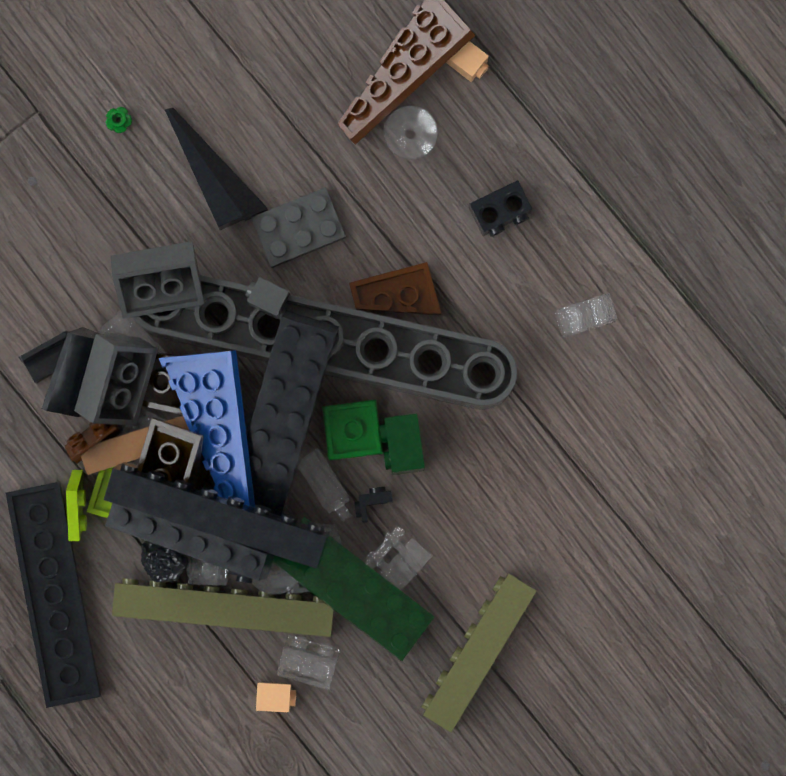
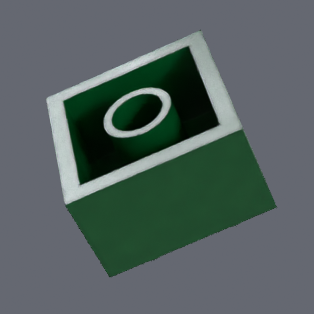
[380,413,425,476]

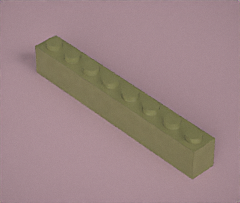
[112,578,334,637]

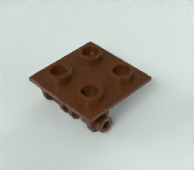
[65,422,121,464]

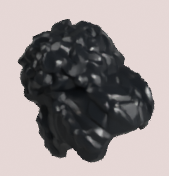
[141,541,189,582]

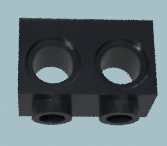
[469,180,532,237]

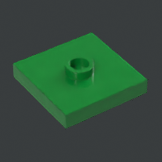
[322,400,383,461]

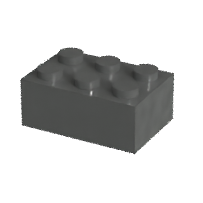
[74,334,158,425]

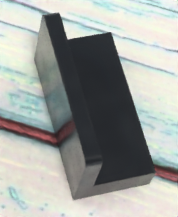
[19,331,68,384]

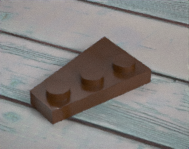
[349,262,441,315]

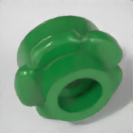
[105,107,132,133]

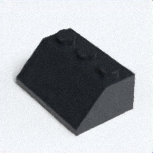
[41,327,100,417]

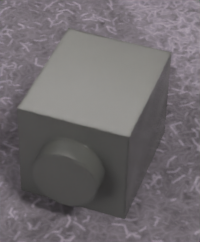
[245,277,290,319]

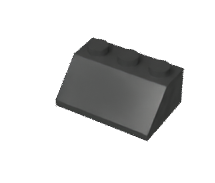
[111,241,204,319]

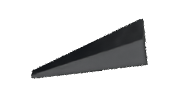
[165,108,268,230]

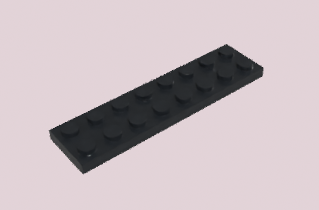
[6,482,101,708]

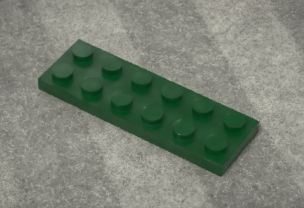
[272,517,434,661]

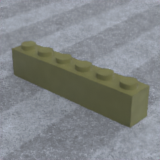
[421,574,537,733]

